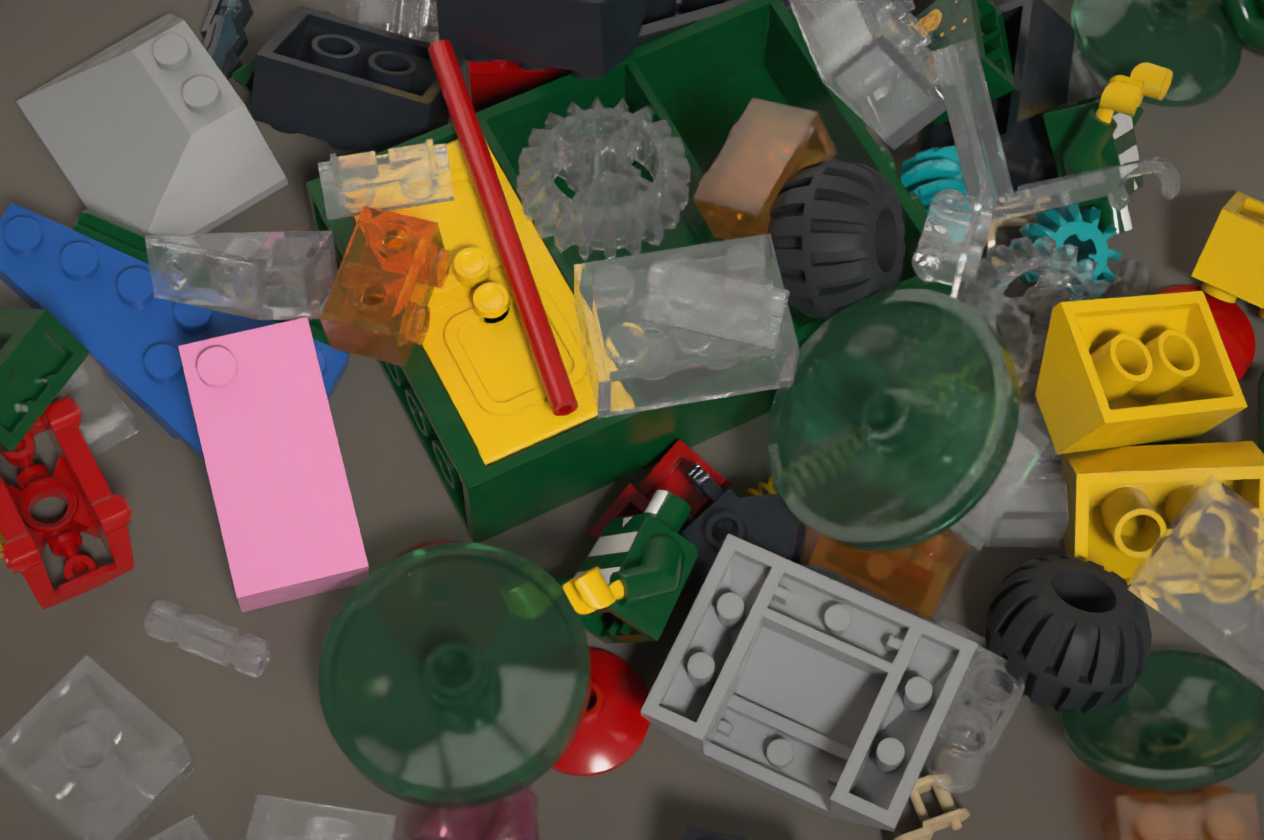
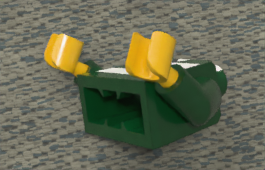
[1043,62,1173,234]
[502,490,698,644]

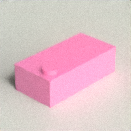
[178,317,370,612]

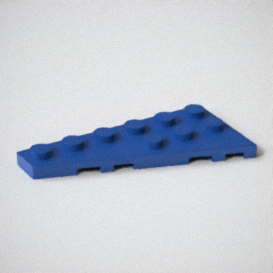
[0,202,349,467]

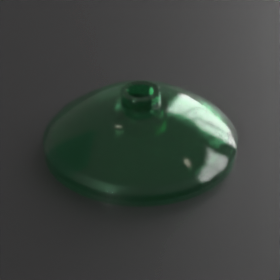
[1071,0,1242,107]
[1062,650,1264,793]

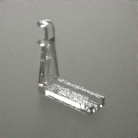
[932,38,1180,226]

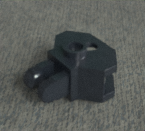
[681,463,808,599]

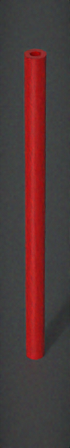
[428,40,578,416]

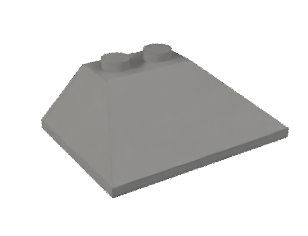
[16,13,289,248]
[640,533,978,832]

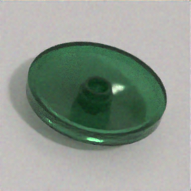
[767,288,1020,551]
[318,542,592,809]

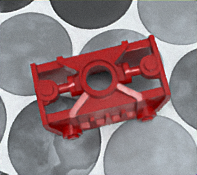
[0,395,134,610]

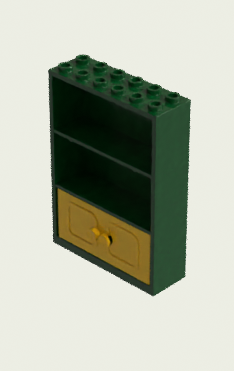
[306,0,960,545]

